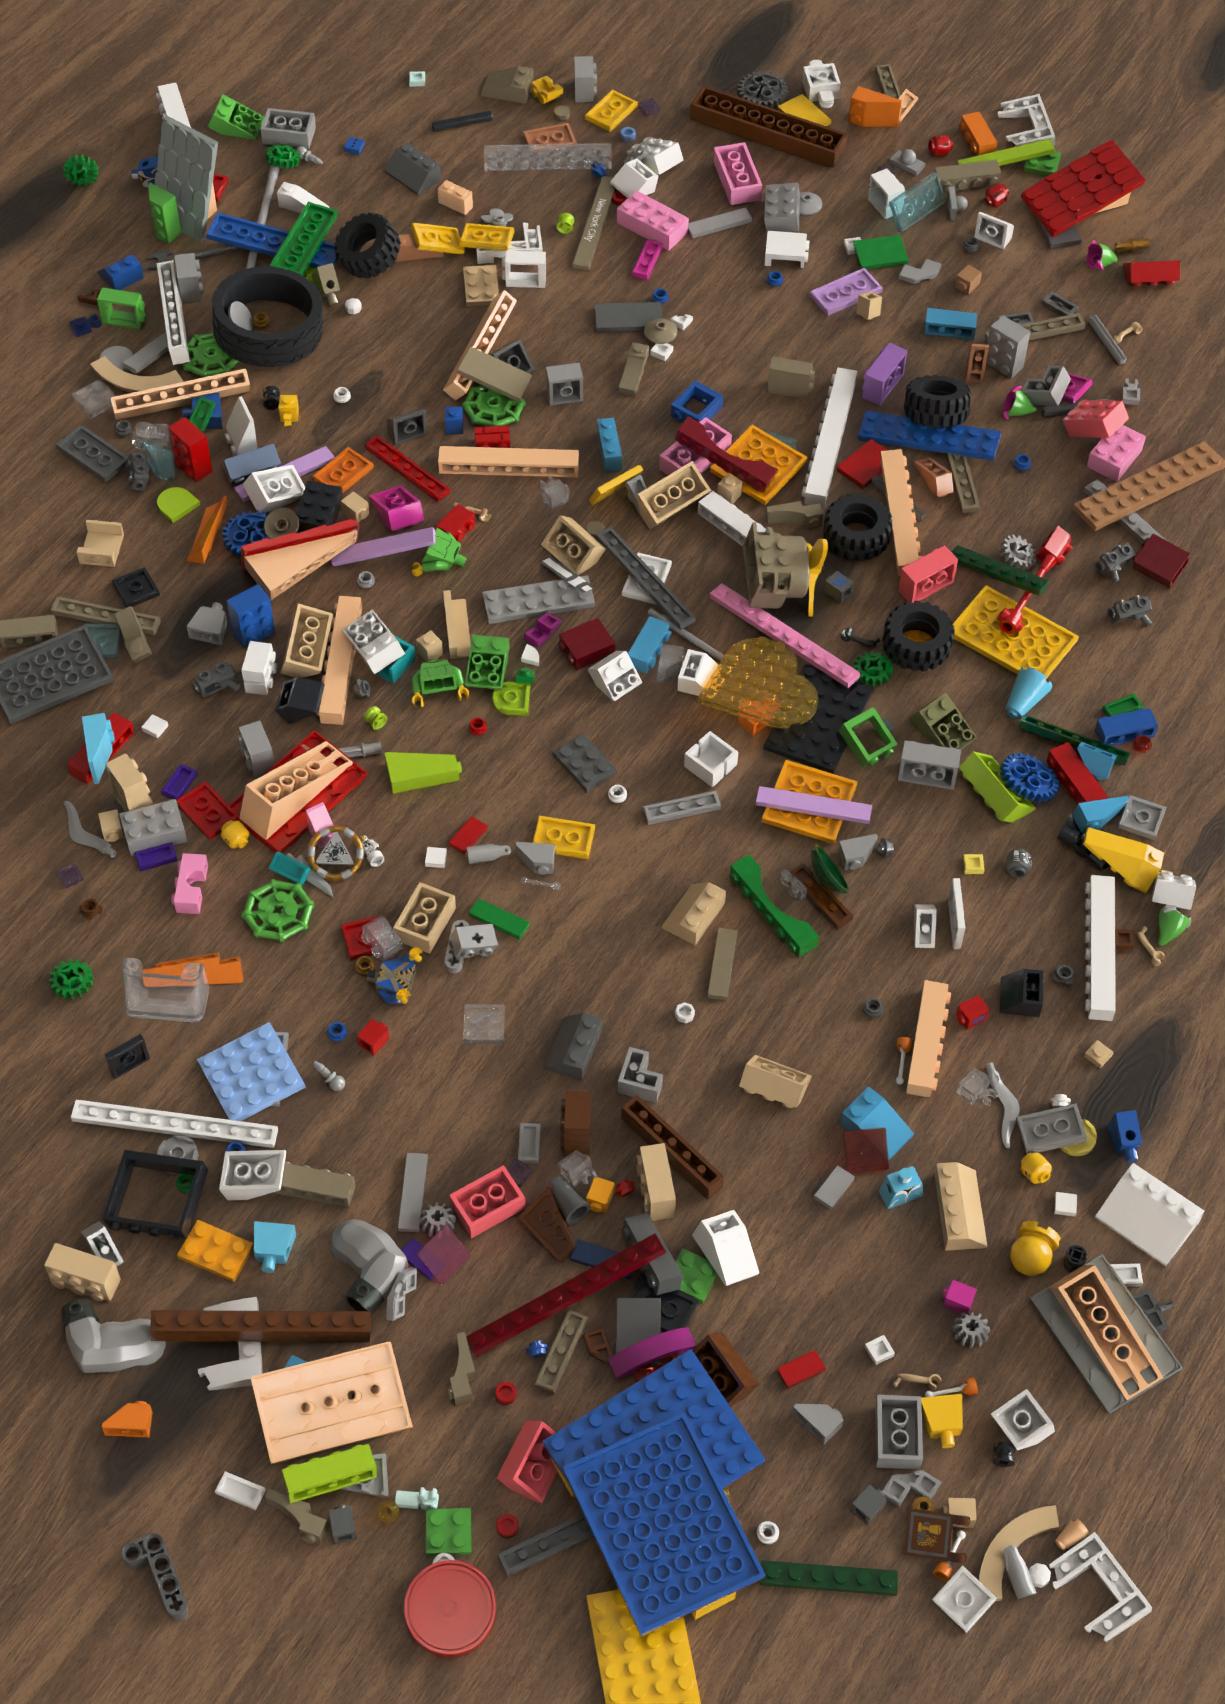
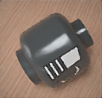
[1006,848,1032,878]

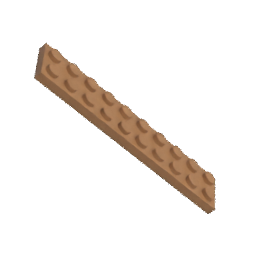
[1072,441,1225,531]

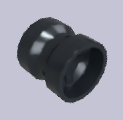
[263,386,280,410]
[1063,1245,1087,1273]

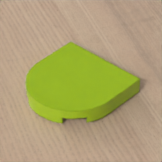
[157,487,200,523]
[492,682,530,716]

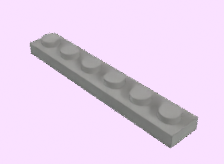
[1084,479,1167,544]

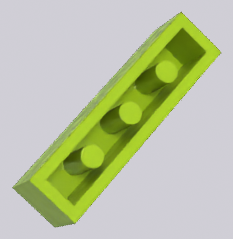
[282,1444,377,1503]

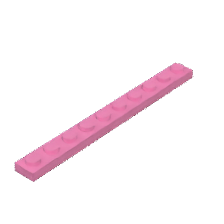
[710,583,860,688]

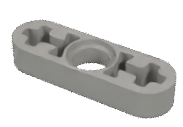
[445,920,469,973]

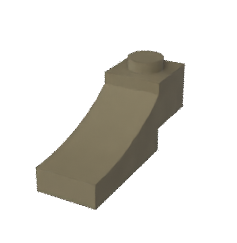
[619,342,649,396]
[766,501,823,528]
[114,606,152,663]
[447,1332,476,1406]
[265,1488,328,1544]

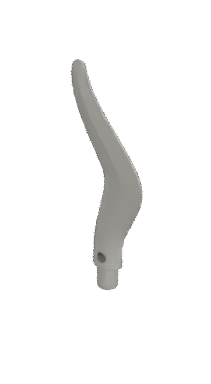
[63,801,117,858]
[985,1062,1020,1149]

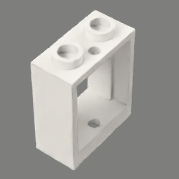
[502,251,546,288]

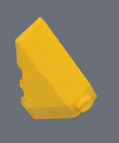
[1083,827,1164,894]

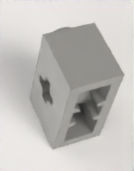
[450,924,498,958]

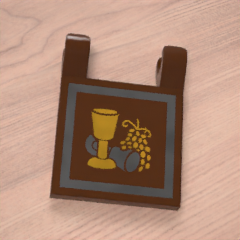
[904,1508,970,1563]

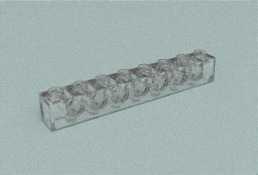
[484,143,612,171]

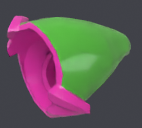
[1086,240,1118,270]
[1001,386,1037,420]

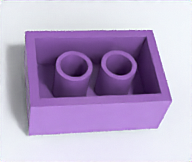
[861,343,907,406]

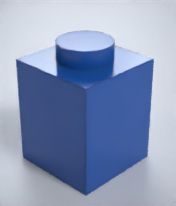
[445,407,463,434]

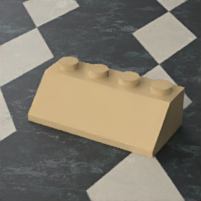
[637,461,711,530]
[281,604,333,678]
[934,1162,987,1251]

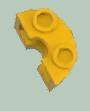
[531,75,563,104]

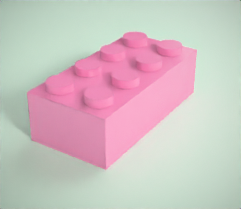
[713,142,763,205]
[617,190,689,251]
[659,417,732,475]

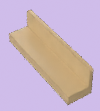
[443,590,471,659]

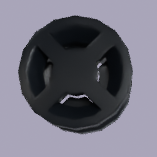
[992,1442,1016,1467]

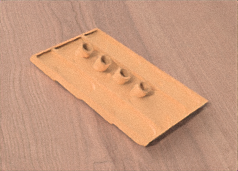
[250,1342,413,1464]

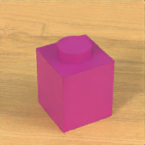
[942,1280,977,1315]

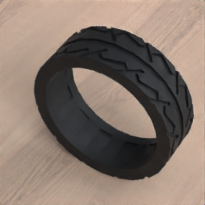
[212,266,323,367]

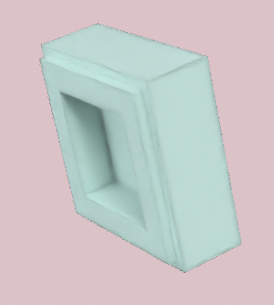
[409,71,425,87]

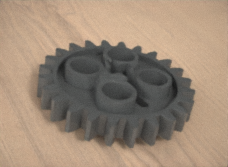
[737,71,788,108]

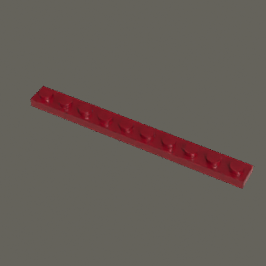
[466,1233,666,1357]

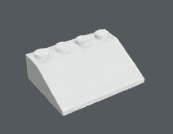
[1095,1163,1204,1266]

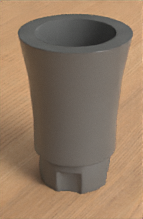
[546,1176,591,1224]

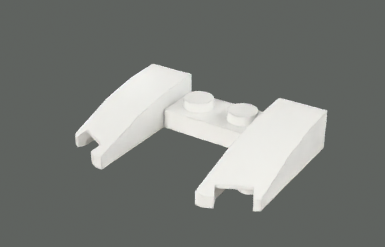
[998,94,1055,147]
[476,223,543,264]
[198,1297,263,1391]
[1049,1532,1152,1642]

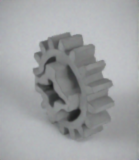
[999,534,1036,571]

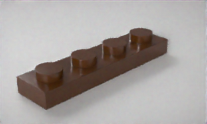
[788,863,853,930]

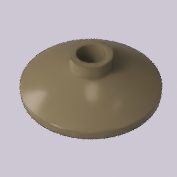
[644,318,677,344]
[264,508,299,539]

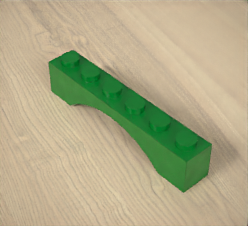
[729,854,819,957]

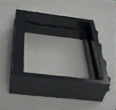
[102,1150,208,1240]

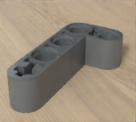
[121,1533,189,1622]

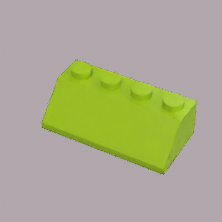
[958,751,1036,823]

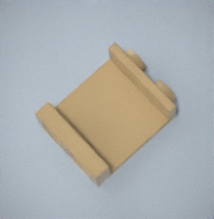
[77,520,124,567]

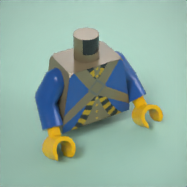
[367,947,422,1005]

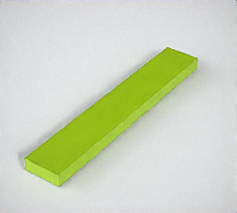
[958,139,1055,166]

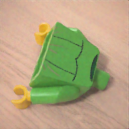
[412,528,467,577]
[412,659,469,708]

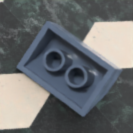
[222,443,281,484]

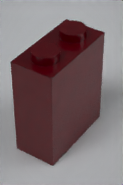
[1132,533,1190,589]
[558,618,615,671]

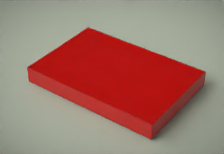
[837,439,888,489]
[176,781,237,840]

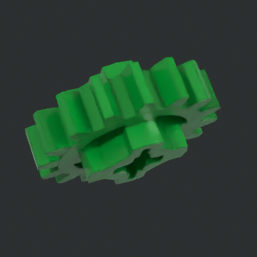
[265,144,300,169]
[63,154,99,187]
[853,650,893,687]
[49,959,94,1000]

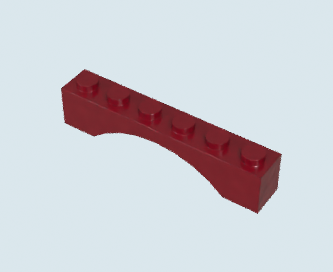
[675,416,777,494]

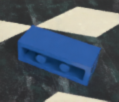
[1095,708,1158,746]

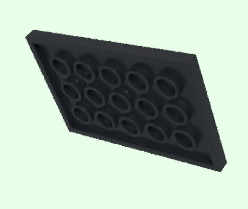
[763,664,874,774]

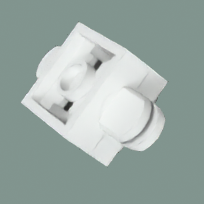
[802,60,841,108]

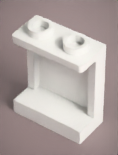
[765,231,809,268]

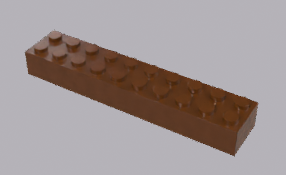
[690,86,848,168]

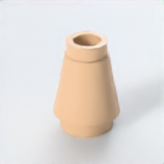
[1054,1519,1089,1551]

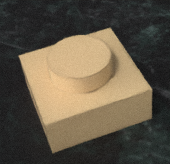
[1084,1040,1113,1068]

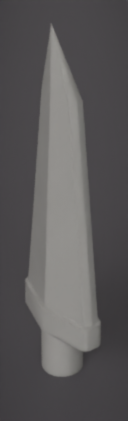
[286,853,334,898]

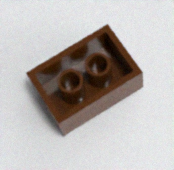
[560,1091,591,1158]

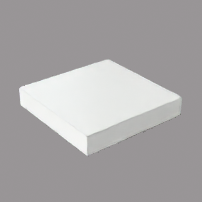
[932,1565,997,1633]

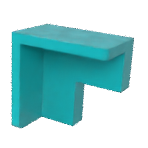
[378,635,416,684]

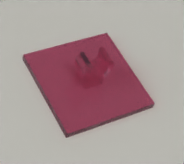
[417,1224,471,1285]

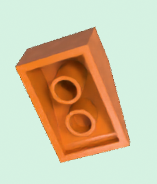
[848,86,902,127]

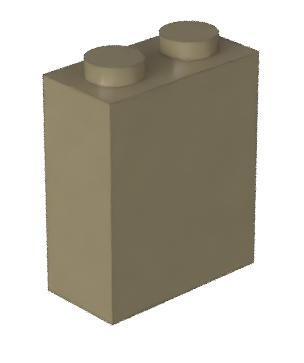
[768,356,815,399]

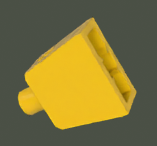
[921,1394,963,1448]

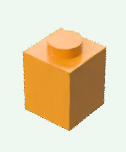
[586,1176,615,1213]

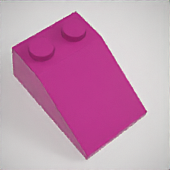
[369,485,424,531]

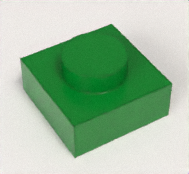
[516,668,535,684]

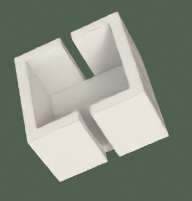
[868,169,905,219]
[242,641,277,695]
[684,731,738,787]

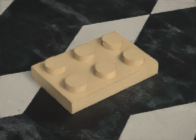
[463,265,499,307]

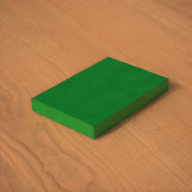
[853,235,909,270]

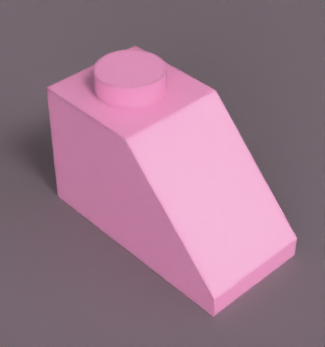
[306,802,334,848]

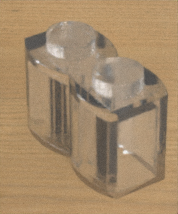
[132,422,170,451]
[361,915,404,962]

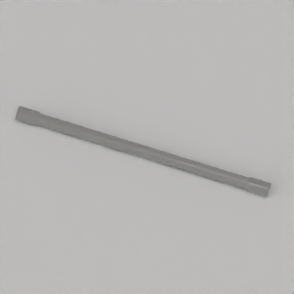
[246,165,280,269]

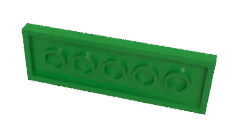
[270,201,338,276]

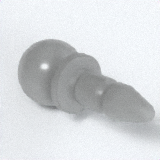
[296,146,323,164]
[313,1061,345,1091]

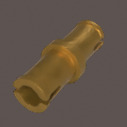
[1115,238,1150,253]

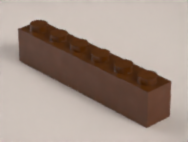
[621,1095,724,1200]

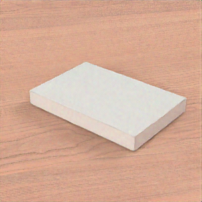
[622,553,672,604]
[948,878,965,949]

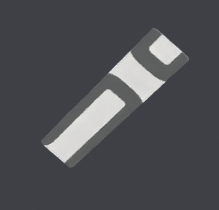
[540,557,594,593]

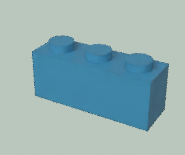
[924,308,977,340]
[597,418,622,472]
[628,616,671,674]

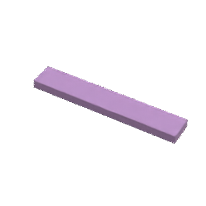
[234,446,335,502]
[331,527,435,566]
[756,786,872,824]

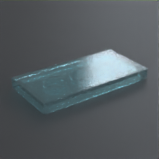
[889,172,946,232]

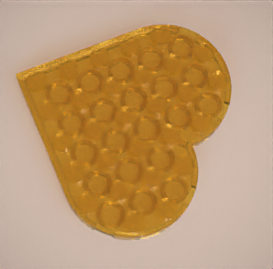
[697,637,818,728]

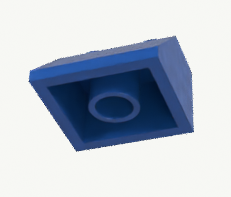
[98,255,144,290]

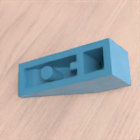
[1072,796,1129,833]

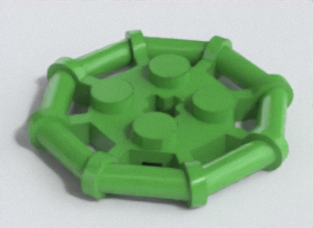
[183,332,240,378]
[462,385,526,427]
[241,879,315,942]

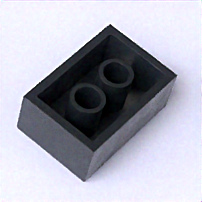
[295,481,343,533]

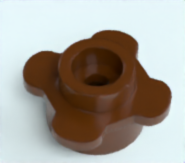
[79,899,103,919]

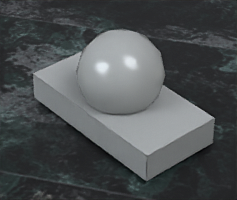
[890,149,925,176]
[946,187,968,221]
[624,474,647,514]

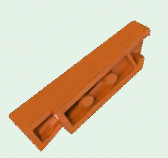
[187,495,228,564]
[142,952,243,986]

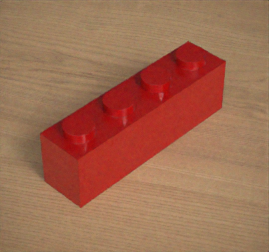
[67,713,134,784]
[1046,742,1109,805]

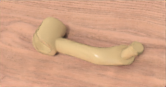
[1114,322,1143,344]
[454,502,491,522]
[1137,926,1164,966]
[893,1373,942,1391]

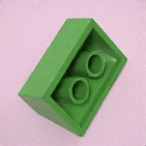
[148,182,182,244]

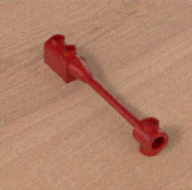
[996,526,1073,634]

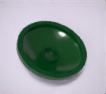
[811,844,850,894]

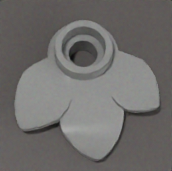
[481,208,513,227]

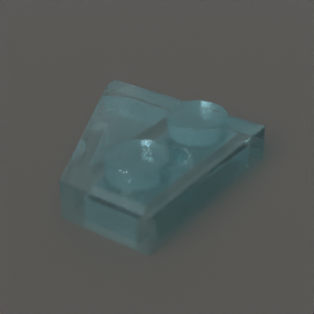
[140,441,175,482]

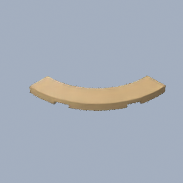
[90,356,184,393]
[978,1505,1059,1601]

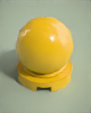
[1010,1221,1060,1276]

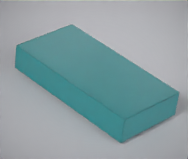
[268,851,311,885]

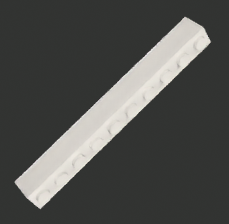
[802,367,858,508]

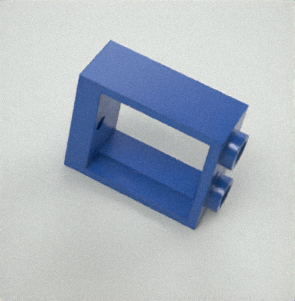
[671,380,723,423]

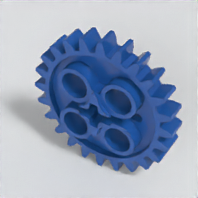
[222,510,271,558]
[1000,752,1059,803]

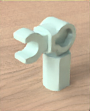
[395,1487,439,1511]

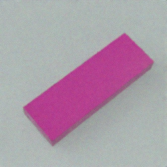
[632,240,663,280]

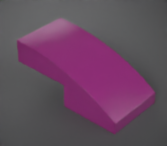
[523,612,562,648]

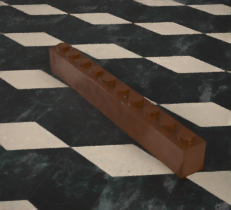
[150,1310,371,1342]

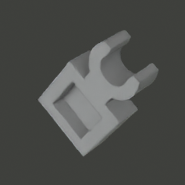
[623,145,648,164]
[1122,378,1140,405]

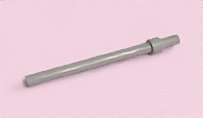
[648,608,738,670]

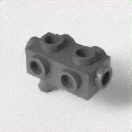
[125,452,157,491]
[1095,543,1136,583]
[1108,595,1152,627]
[191,662,240,698]

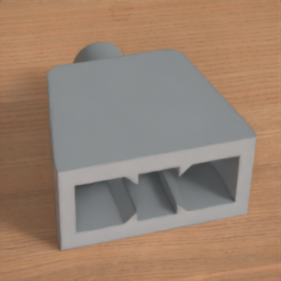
[187,602,227,645]

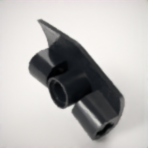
[1057,813,1110,871]

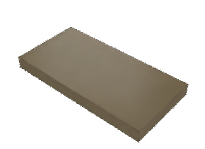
[457,346,532,402]

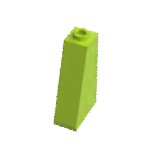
[384,752,462,794]

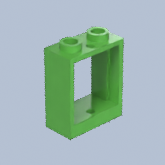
[97,288,147,330]
[838,707,898,767]

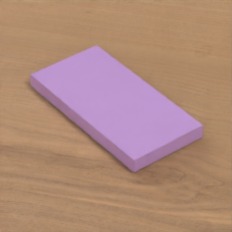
[809,268,883,316]

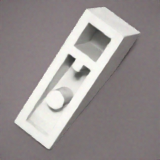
[277,182,329,213]

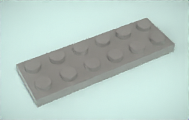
[482,575,595,624]

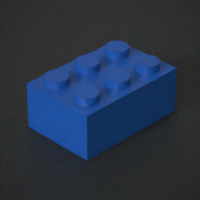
[227,584,275,649]

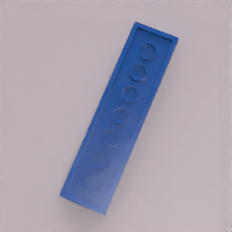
[206,213,338,268]
[858,411,1001,461]

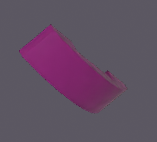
[608,1327,696,1380]

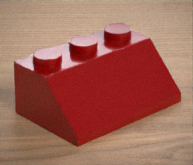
[1123,260,1180,286]

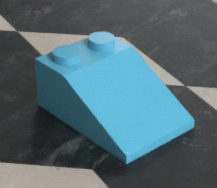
[82,713,115,784]

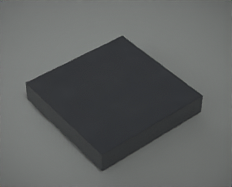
[112,567,160,608]
[105,1034,150,1079]

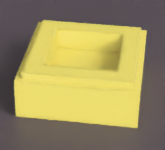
[963,854,985,874]

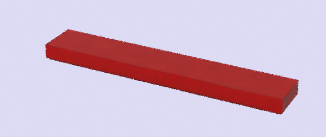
[365,435,451,502]

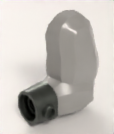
[331,1219,409,1314]
[60,1299,166,1373]

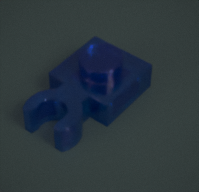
[69,314,102,337]

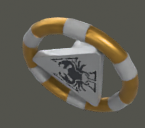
[307,826,364,881]

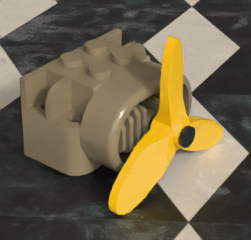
[743,522,828,617]

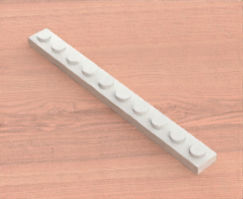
[71,1100,278,1148]

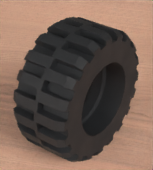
[334,212,400,279]
[904,375,972,428]
[823,493,892,561]
[882,601,955,672]

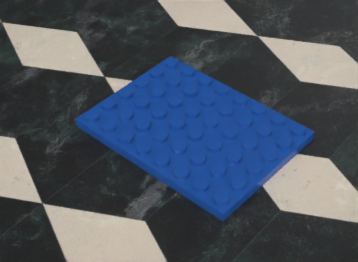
[542,1349,766,1489]
[562,1412,766,1636]

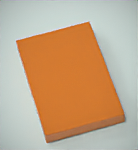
[312,447,374,493]

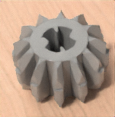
[420,1201,456,1239]
[953,1310,990,1349]

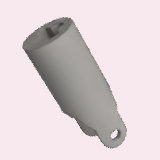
[466,843,511,864]
[1003,1545,1037,1600]

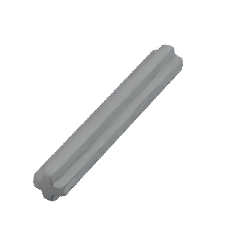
[1088,315,1127,365]

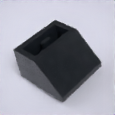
[275,677,325,724]
[999,969,1044,1017]

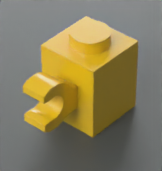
[279,395,299,426]

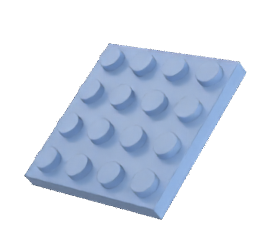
[197,1022,306,1121]

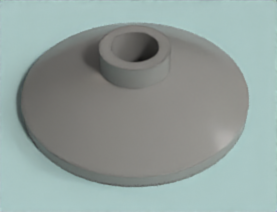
[800,192,822,216]

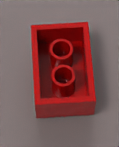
[168,417,213,482]

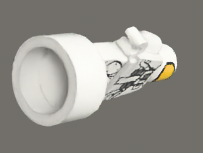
[360,835,384,867]

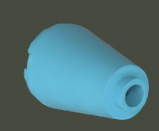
[1005,667,1052,719]

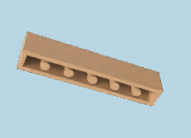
[906,980,951,1098]

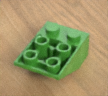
[207,94,265,140]
[465,635,510,690]

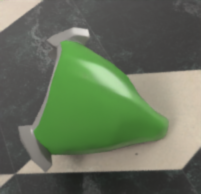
[1157,905,1191,946]

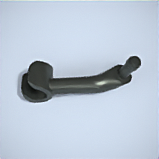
[841,627,881,647]

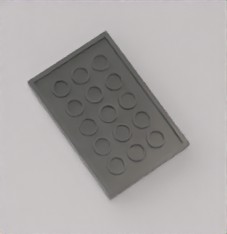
[0,625,114,724]

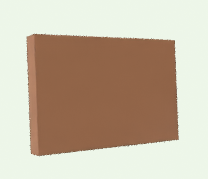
[523,123,577,157]

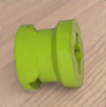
[557,213,574,234]
[364,706,387,730]

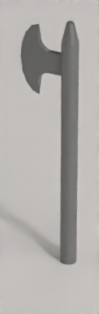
[147,245,240,269]

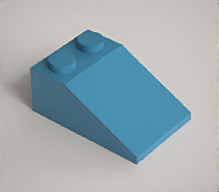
[840,1086,914,1162]

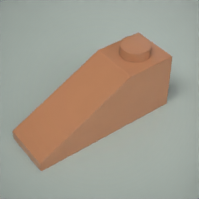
[395,234,444,262]
[966,344,989,384]
[914,457,954,497]

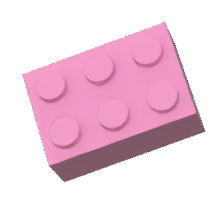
[1087,425,1146,482]

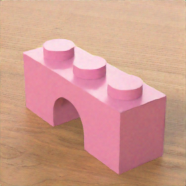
[171,853,208,914]

